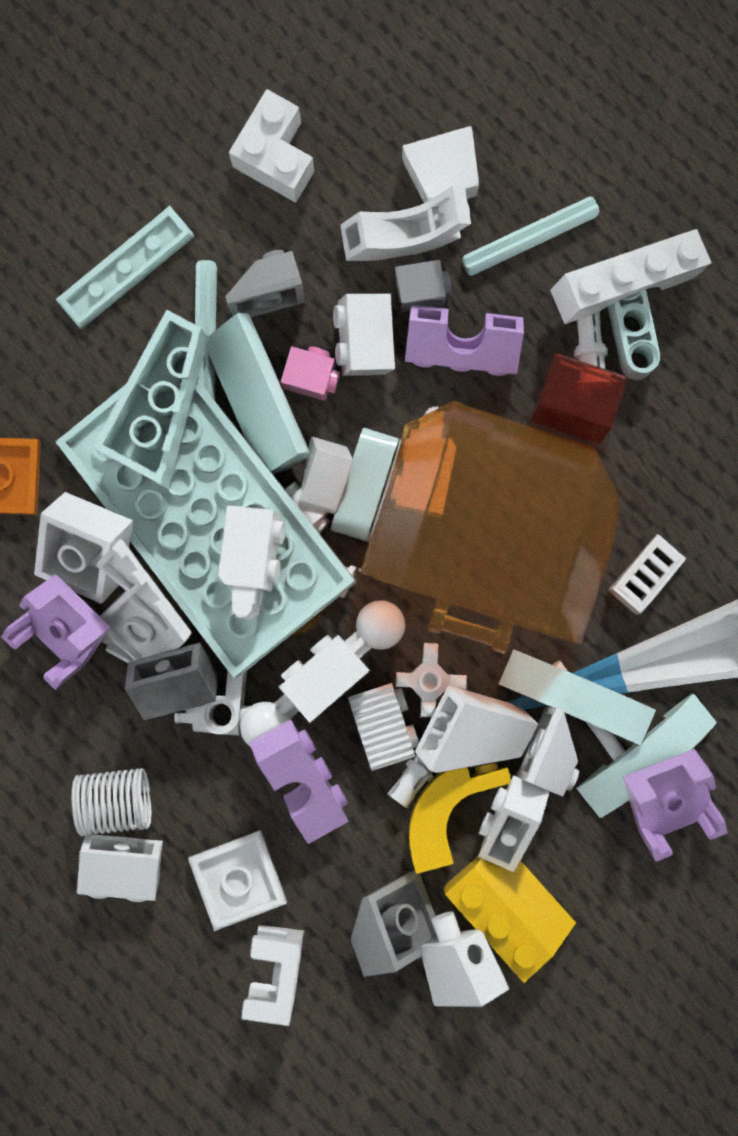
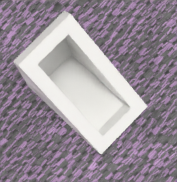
[298,437,353,514]

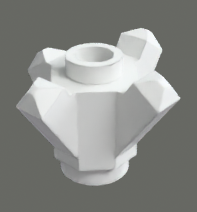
[396,643,467,717]

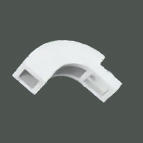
[340,186,471,261]

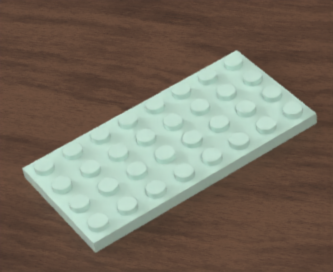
[56,379,357,678]

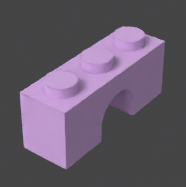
[405,305,524,376]
[250,719,349,844]

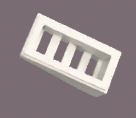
[608,534,686,615]

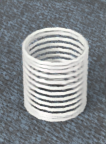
[72,768,151,836]

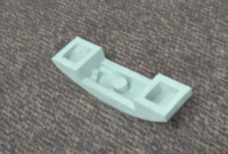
[499,650,656,745]
[576,693,717,818]

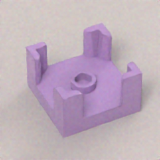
[1,574,111,690]
[623,749,728,861]

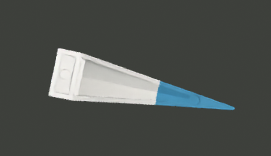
[508,599,738,710]

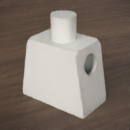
[402,126,479,215]
[421,911,509,1007]

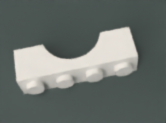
[550,229,711,324]

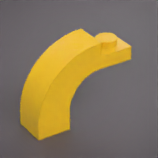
[409,762,511,874]

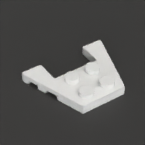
[96,539,192,663]

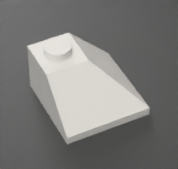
[516,706,579,796]

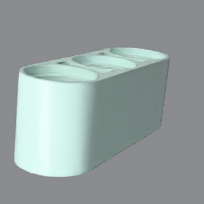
[607,290,660,380]
[331,427,399,542]

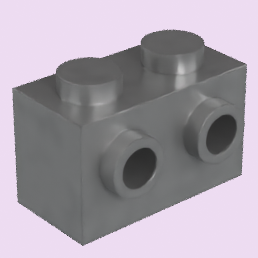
[125,643,217,720]

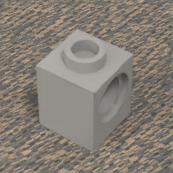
[395,260,452,312]

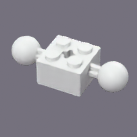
[240,600,405,747]

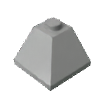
[225,250,306,317]
[351,870,437,977]

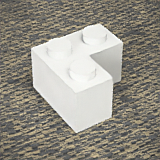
[229,89,314,203]

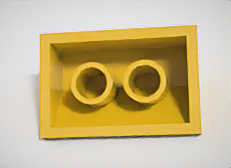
[443,856,576,983]

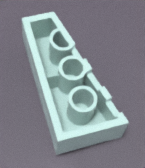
[92,310,208,489]

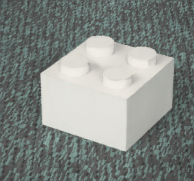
[34,492,133,604]

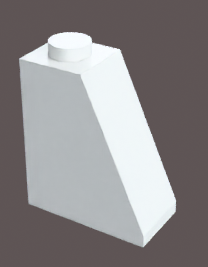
[415,685,538,773]

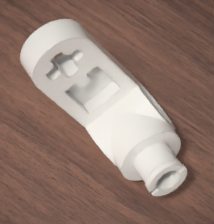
[175,671,250,736]

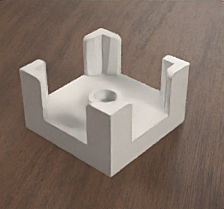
[241,924,304,1026]

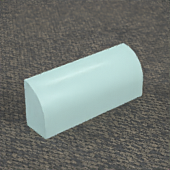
[205,313,310,474]

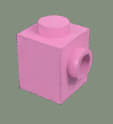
[281,346,340,401]

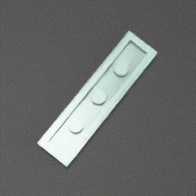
[56,206,194,329]

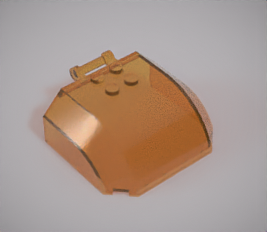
[358,401,620,654]

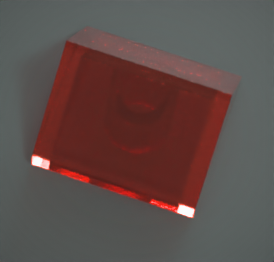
[530,352,627,444]

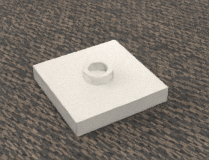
[188,830,287,931]

